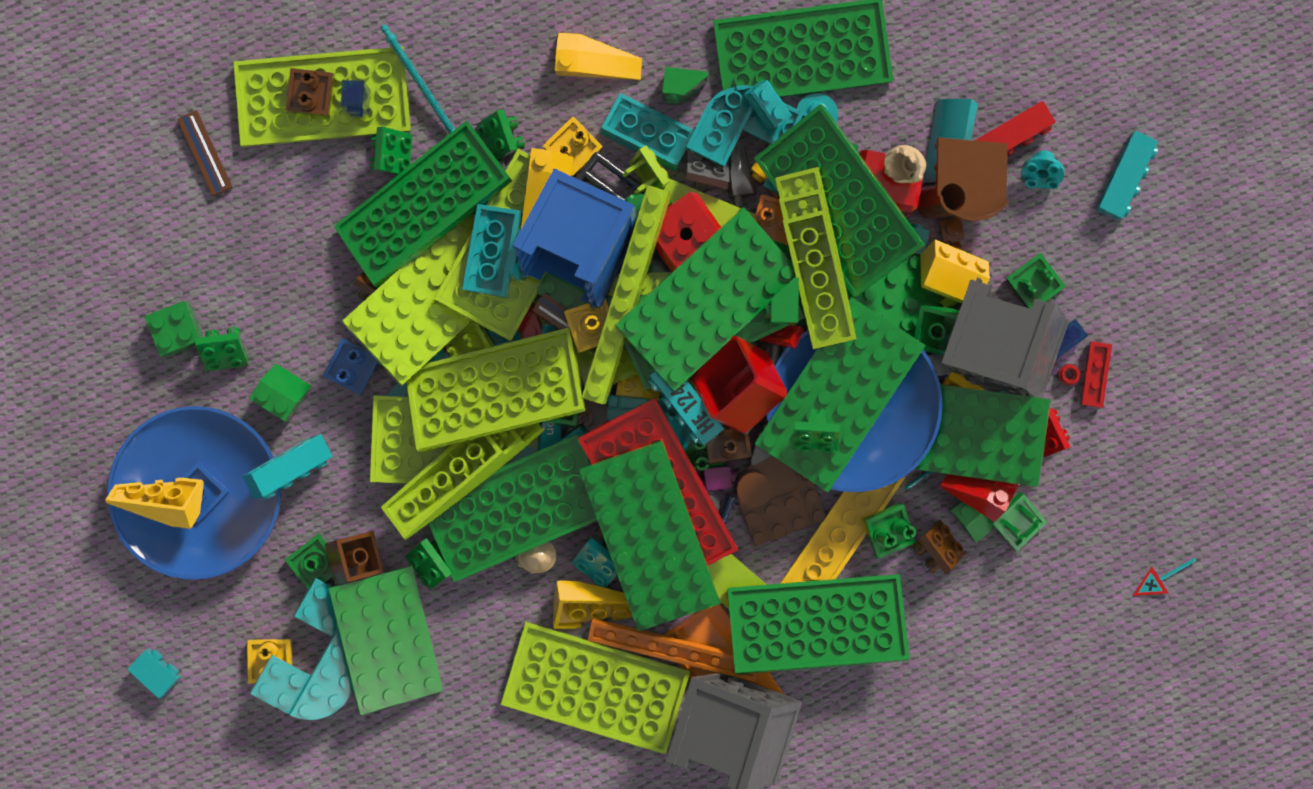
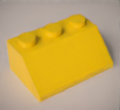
[921,240,990,303]

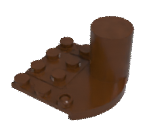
[917,137,1009,222]
[734,456,826,546]

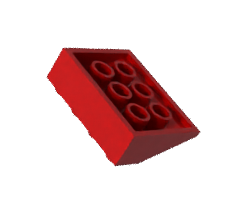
[939,474,1019,522]

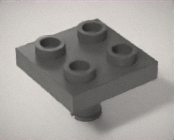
[685,149,729,193]

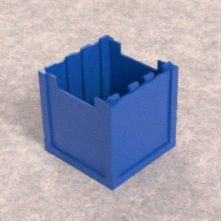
[512,168,637,310]

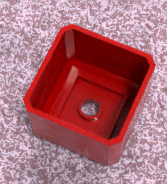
[859,150,924,218]
[654,192,721,272]
[692,336,787,433]

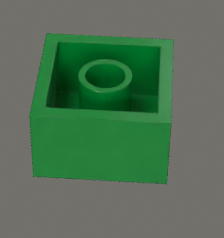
[144,301,203,357]

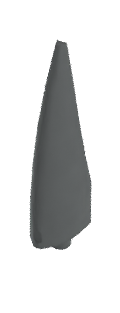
[728,136,756,208]

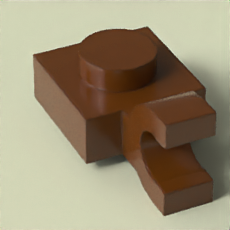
[939,218,965,250]

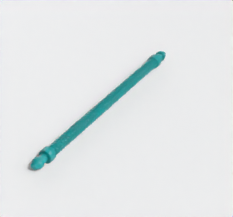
[381,24,455,134]

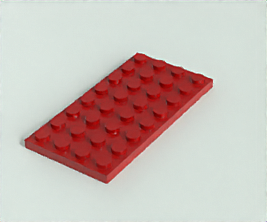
[578,397,738,566]

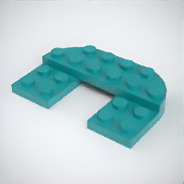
[686,85,808,195]
[250,578,353,720]

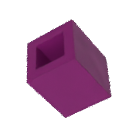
[704,465,736,491]

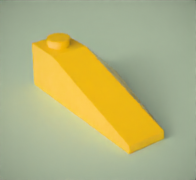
[555,33,642,80]
[521,148,573,229]
[105,478,204,529]
[553,581,633,629]

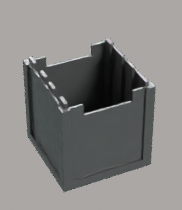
[942,278,1069,398]
[666,673,802,789]

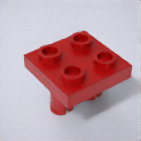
[1043,408,1071,458]

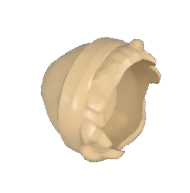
[884,145,926,183]
[515,542,556,574]

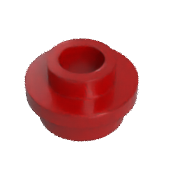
[1058,364,1080,386]

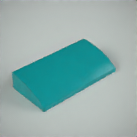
[600,93,694,172]
[922,99,978,184]
[462,204,522,299]

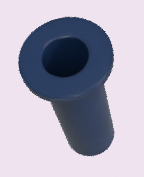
[720,494,737,523]

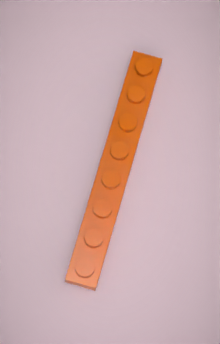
[588,618,757,682]

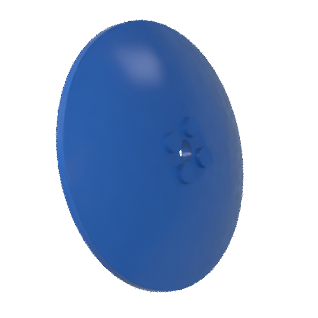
[767,330,942,492]
[107,406,281,579]

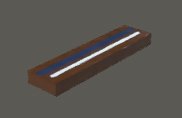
[177,110,233,196]
[532,293,597,354]

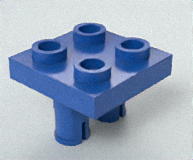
[323,338,379,396]

